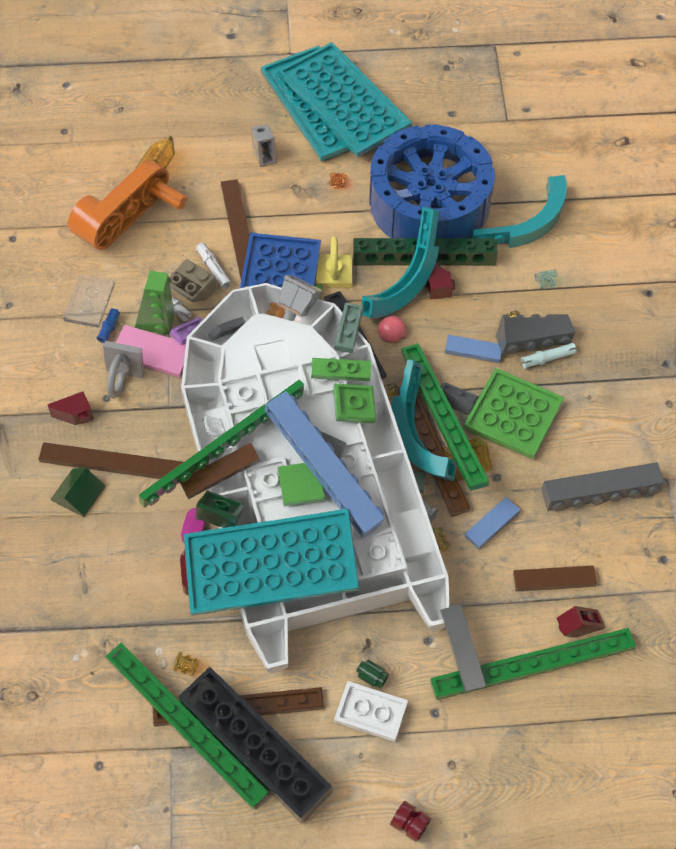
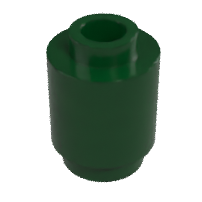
[356,659,389,688]

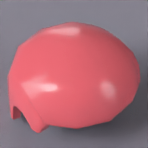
[378,316,407,343]

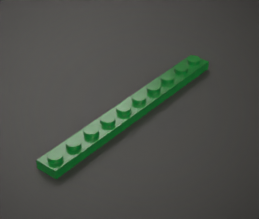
[401,343,489,491]
[139,379,304,508]
[430,628,636,700]
[105,643,268,809]

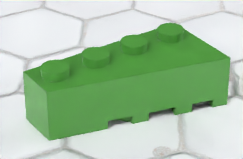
[135,271,175,334]

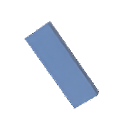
[445,335,502,363]
[465,497,520,549]

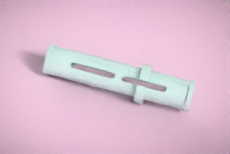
[521,343,577,369]

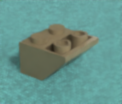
[169,259,217,302]

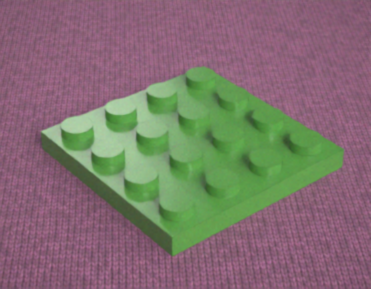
[463,368,564,459]

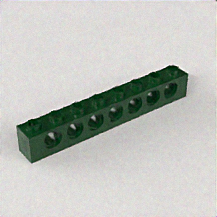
[353,238,498,266]

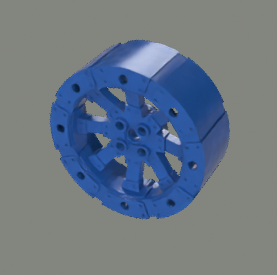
[369,125,495,238]

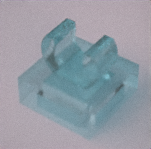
[534,269,557,289]

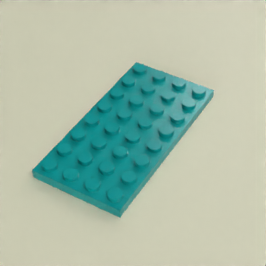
[278,42,412,157]
[261,45,350,161]
[184,509,359,616]

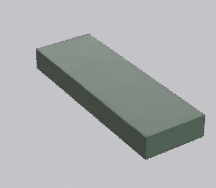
[334,302,364,353]

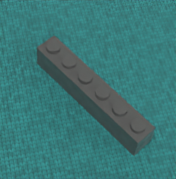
[541,462,664,511]

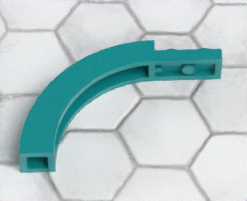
[472,175,567,248]
[361,207,439,318]
[392,360,457,481]

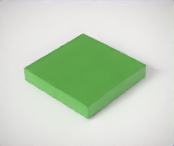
[333,383,376,423]
[278,463,324,506]

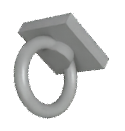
[103,341,144,399]

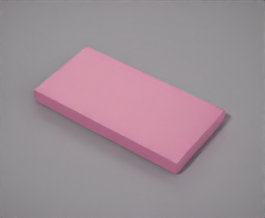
[116,325,186,378]

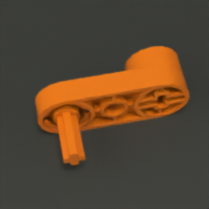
[68,160,188,250]

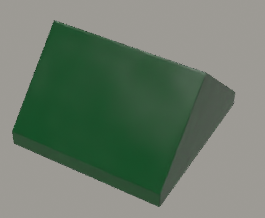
[51,467,106,517]
[196,490,246,528]

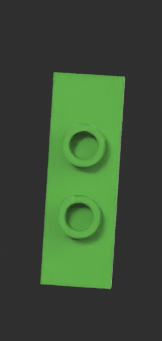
[311,358,371,381]

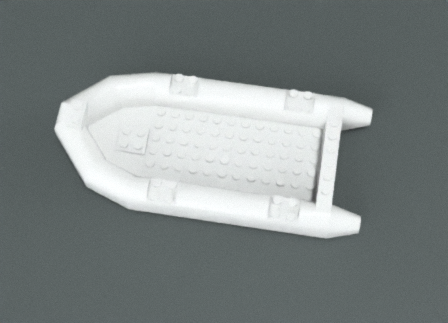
[181,283,450,673]

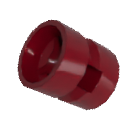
[390,800,432,842]

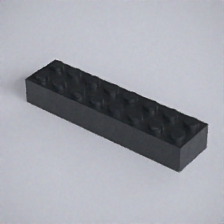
[178,667,333,824]

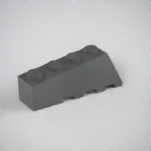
[495,314,575,354]

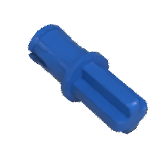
[96,308,120,343]

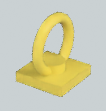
[316,236,352,288]

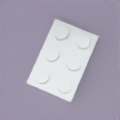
[334,681,408,742]

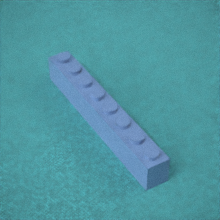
[265,391,385,538]

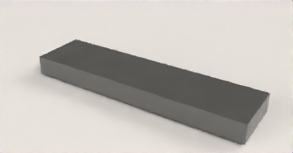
[440,604,486,692]

